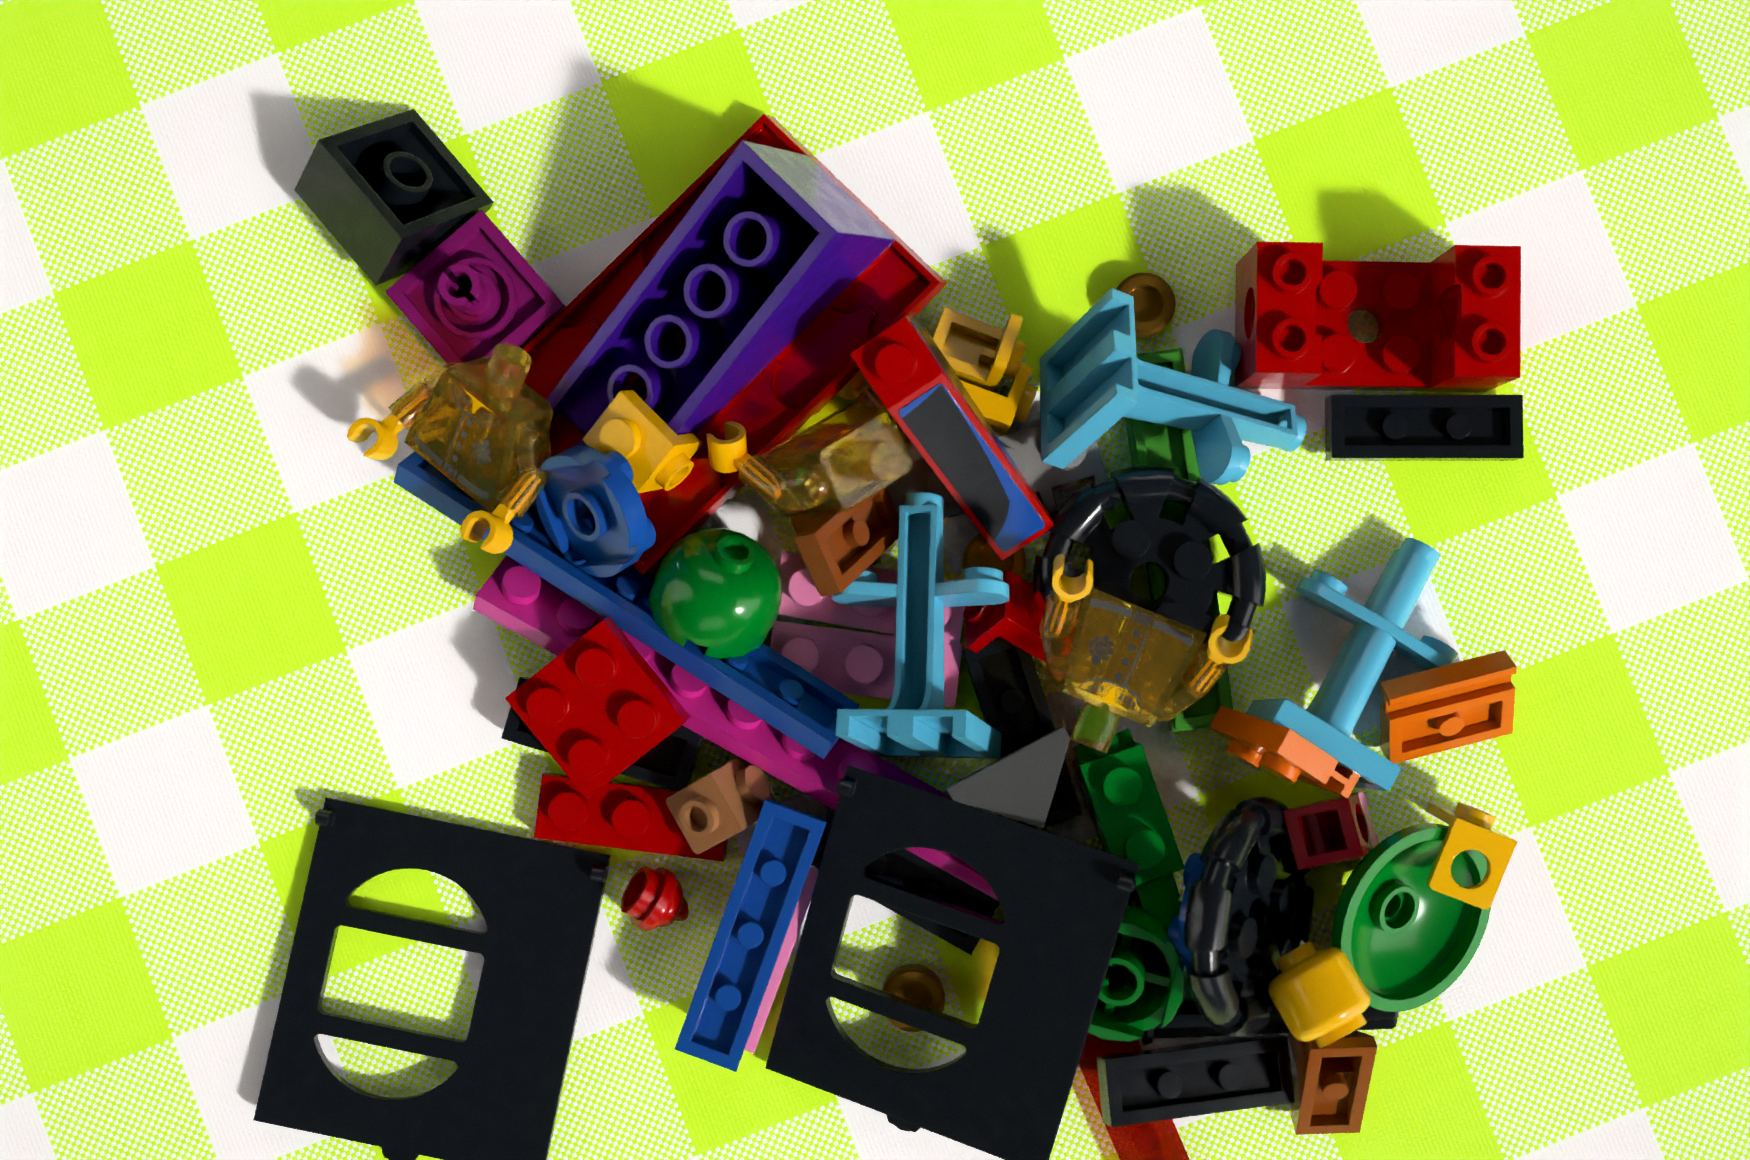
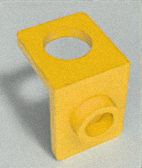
[1426,802,1518,910]

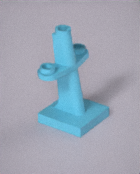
[1040,288,1307,485]
[832,492,1009,759]
[1246,538,1458,792]

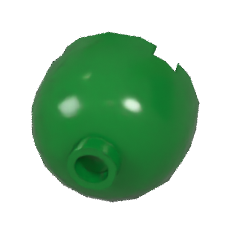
[649,528,782,659]
[1088,905,1185,1042]

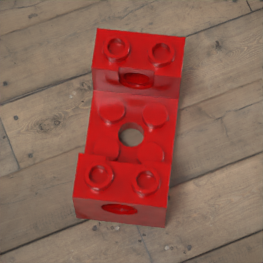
[1234,241,1521,393]

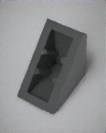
[946,727,1071,829]

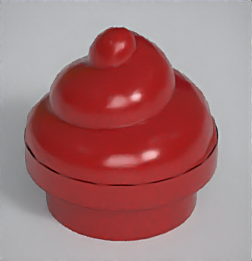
[620,866,689,931]

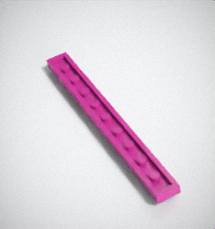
[473,555,998,900]

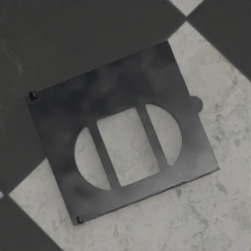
[765,765,1140,1160]
[253,798,611,1160]

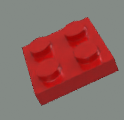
[505,616,690,800]

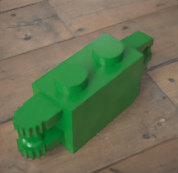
[1072,702,1184,927]

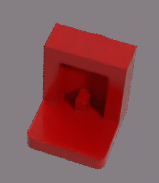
[964,570,1065,665]

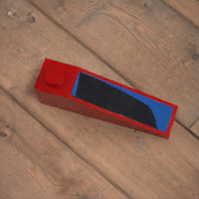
[850,310,1054,561]

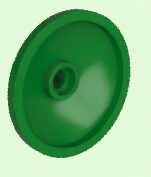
[1332,823,1491,1012]

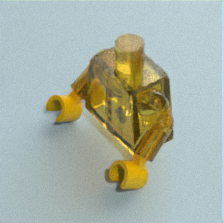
[347,343,554,554]
[706,370,913,517]
[1039,554,1253,754]

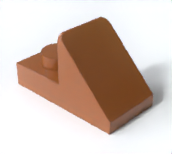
[791,475,899,596]
[1288,1030,1377,1135]

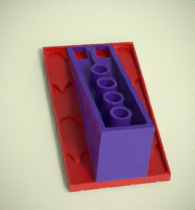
[474,114,947,575]

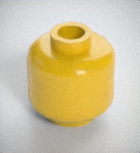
[1267,941,1371,1049]

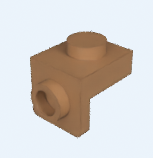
[666,757,776,854]

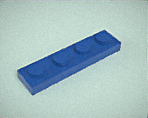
[675,798,827,1072]

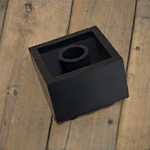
[294,109,494,286]

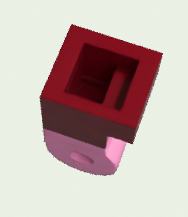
[1283,791,1380,870]

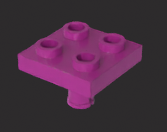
[385,209,566,390]

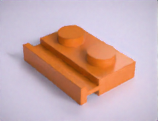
[1379,650,1517,764]
[1209,706,1360,799]

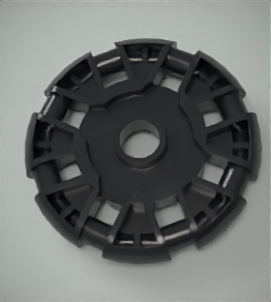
[1033,466,1266,697]
[1184,796,1314,1037]

